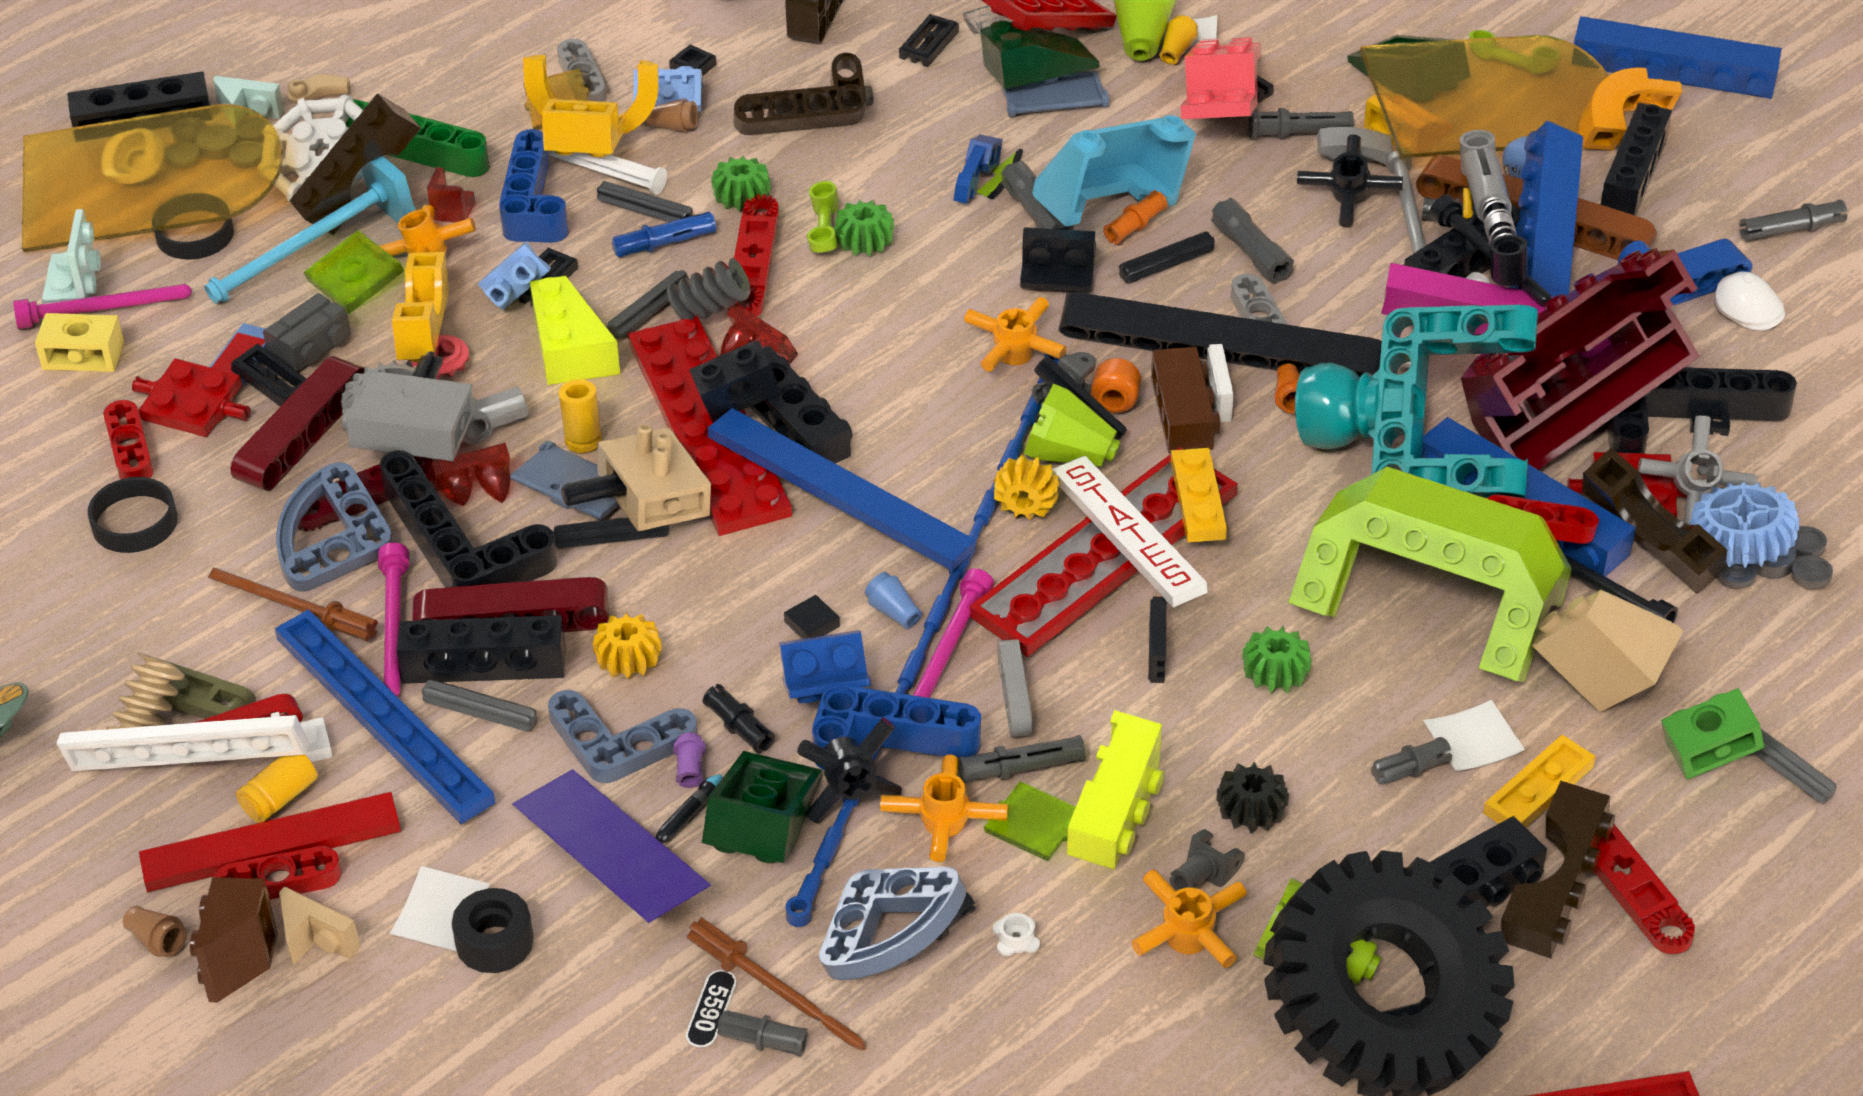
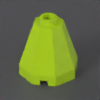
[1023,384,1121,466]

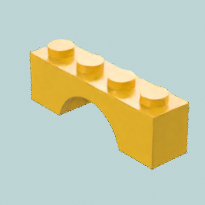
[392,252,449,362]

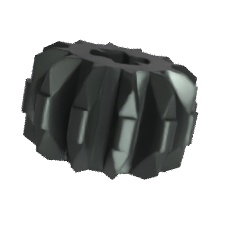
[1216,761,1289,833]

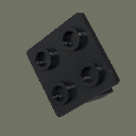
[1020,227,1096,292]

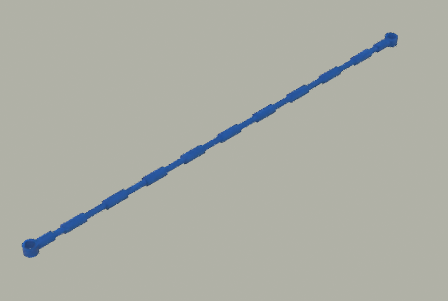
[785,354,1066,927]

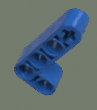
[499,129,569,243]
[1617,238,1752,305]
[812,685,981,770]

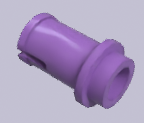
[673,733,706,788]

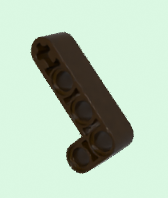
[785,0,844,43]
[733,52,866,135]

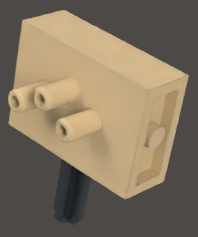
[561,424,711,531]

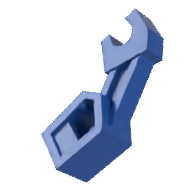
[953,134,1003,204]

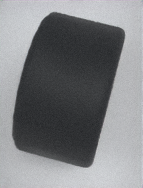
[451,888,534,973]

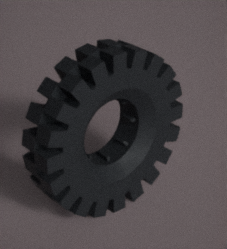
[1263,850,1515,1096]

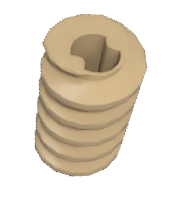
[106,652,185,730]

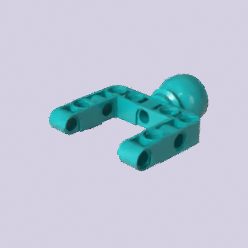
[1295,305,1538,498]

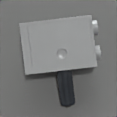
[342,351,474,461]

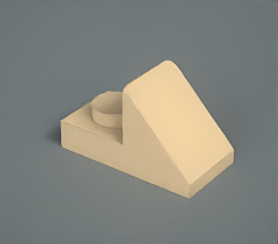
[279,887,360,965]

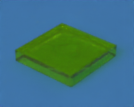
[303,230,404,314]

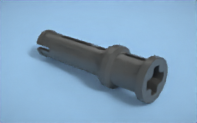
[1248,108,1354,139]

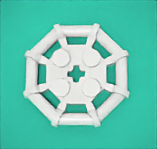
[259,94,363,203]

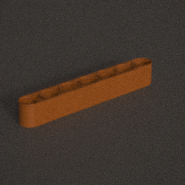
[1416,155,1657,260]

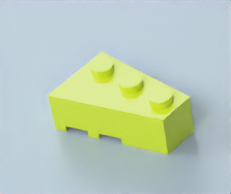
[530,276,620,385]
[1067,710,1165,870]

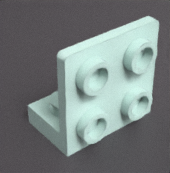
[42,209,101,304]

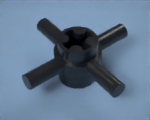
[1297,134,1403,227]
[797,717,902,823]

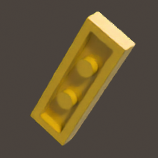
[1171,448,1227,543]
[1483,734,1596,827]

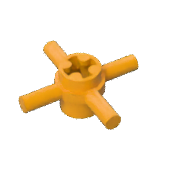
[372,205,476,261]
[964,297,1067,372]
[880,755,1008,862]
[1131,869,1247,968]

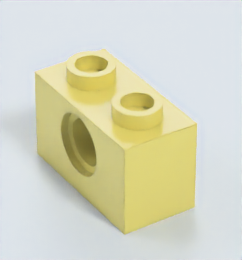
[35,313,125,372]

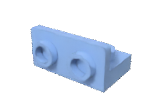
[633,66,703,112]

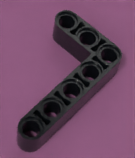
[1607,367,1797,454]
[380,450,557,587]

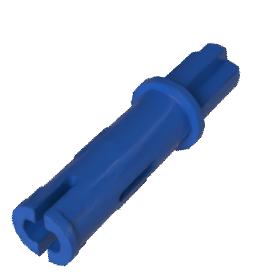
[612,212,716,257]

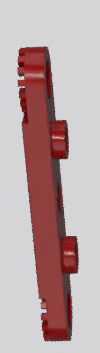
[727,194,779,320]
[1594,824,1695,954]

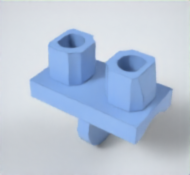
[478,241,551,311]

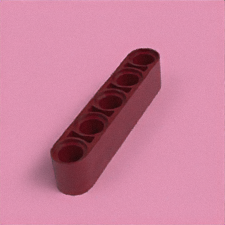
[230,356,365,491]
[412,577,609,632]

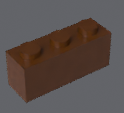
[1151,347,1220,453]

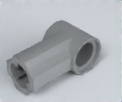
[463,386,529,445]

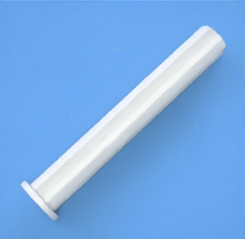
[547,151,667,195]

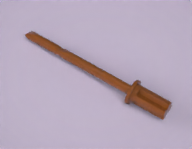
[208,567,378,642]
[686,917,866,1050]

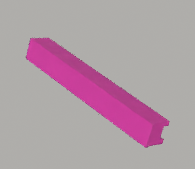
[1381,263,1612,358]

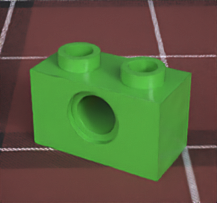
[1661,688,1765,780]

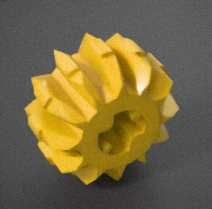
[994,454,1059,521]
[592,611,662,679]

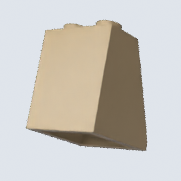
[1532,590,1683,712]

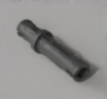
[1739,199,1848,241]
[959,735,1086,783]

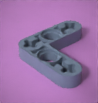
[548,690,698,783]

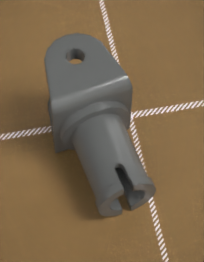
[1032,352,1096,407]
[1169,829,1245,891]

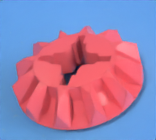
[411,335,470,380]

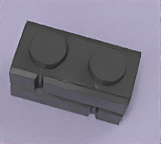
[263,293,351,372]

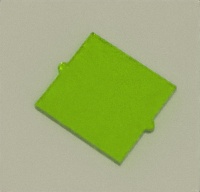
[984,781,1076,861]

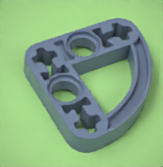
[276,462,392,592]
[819,867,966,980]

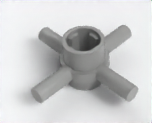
[1637,416,1757,524]

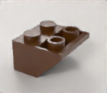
[190,877,278,1002]

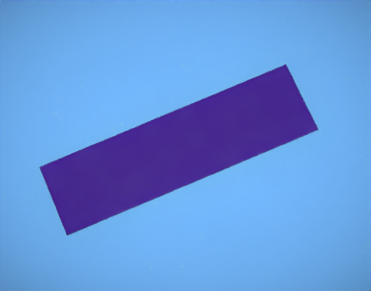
[512,769,711,923]

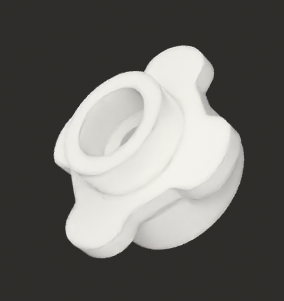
[993,913,1040,956]

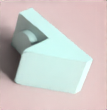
[213,76,284,129]

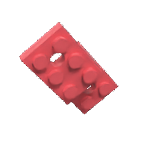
[1181,37,1261,119]

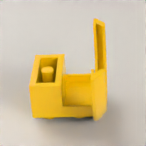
[523,54,659,157]

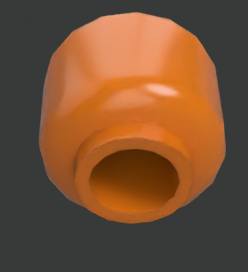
[1091,358,1141,413]

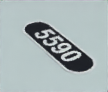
[686,970,736,1047]

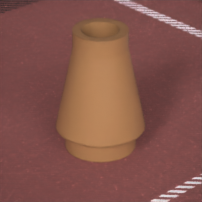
[646,98,698,132]
[123,906,187,957]

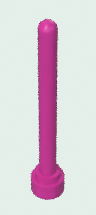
[13,284,192,329]
[378,543,410,696]
[913,568,995,698]

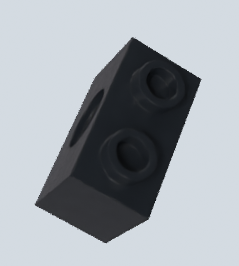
[689,339,782,423]

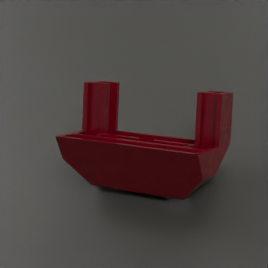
[1461,248,1700,470]

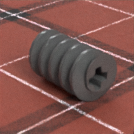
[667,258,750,320]

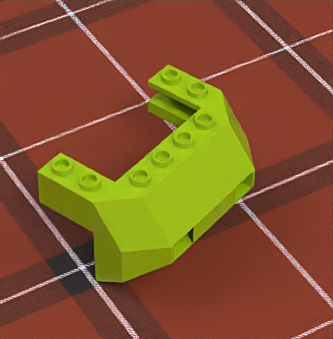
[1288,467,1572,682]

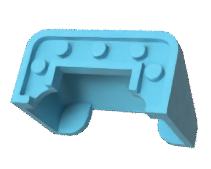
[1032,115,1196,227]

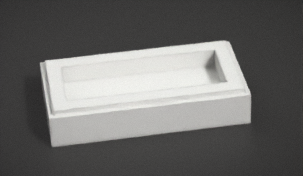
[1207,344,1233,422]

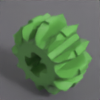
[711,155,771,212]
[834,199,894,256]
[1242,626,1312,694]

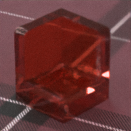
[427,167,475,223]

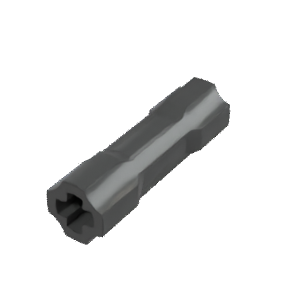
[1001,161,1075,230]
[1211,197,1294,284]

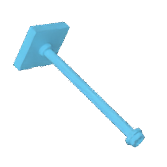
[204,156,415,304]

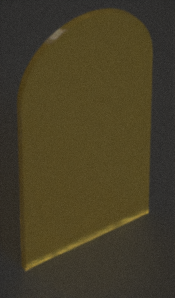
[1359,35,1609,159]
[21,104,284,252]

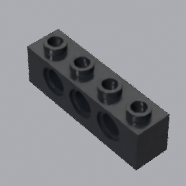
[67,71,213,144]
[1600,102,1672,216]
[1404,204,1520,278]
[750,345,853,464]
[397,615,566,684]
[1430,816,1547,907]

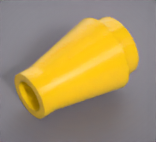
[1159,15,1198,65]

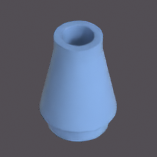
[865,572,922,629]

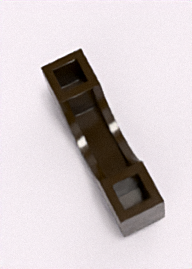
[289,93,421,235]
[1582,448,1728,593]
[1501,780,1615,958]

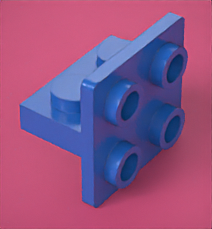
[779,630,871,703]

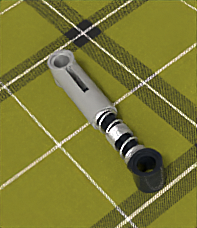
[1460,130,1528,286]

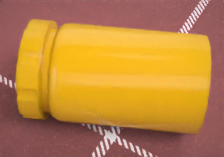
[559,379,602,453]
[236,754,318,823]

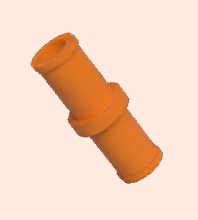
[1103,190,1168,245]

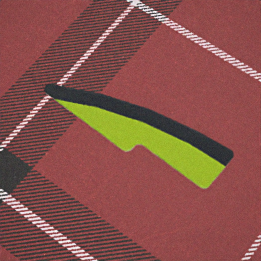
[977,149,1023,200]

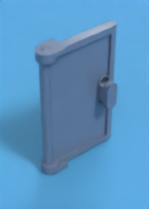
[1002,70,1110,117]
[510,440,619,520]

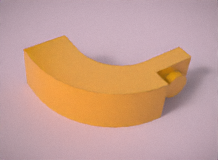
[1579,68,1682,151]

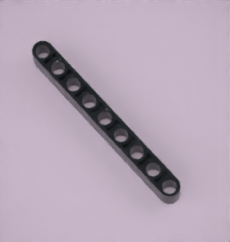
[1058,292,1382,377]

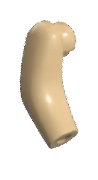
[287,74,351,104]

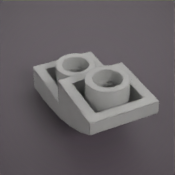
[1317,127,1393,165]

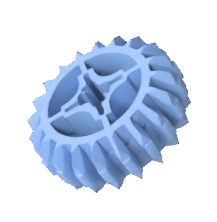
[1690,481,1799,568]

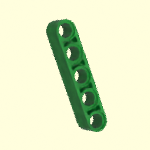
[345,99,490,177]

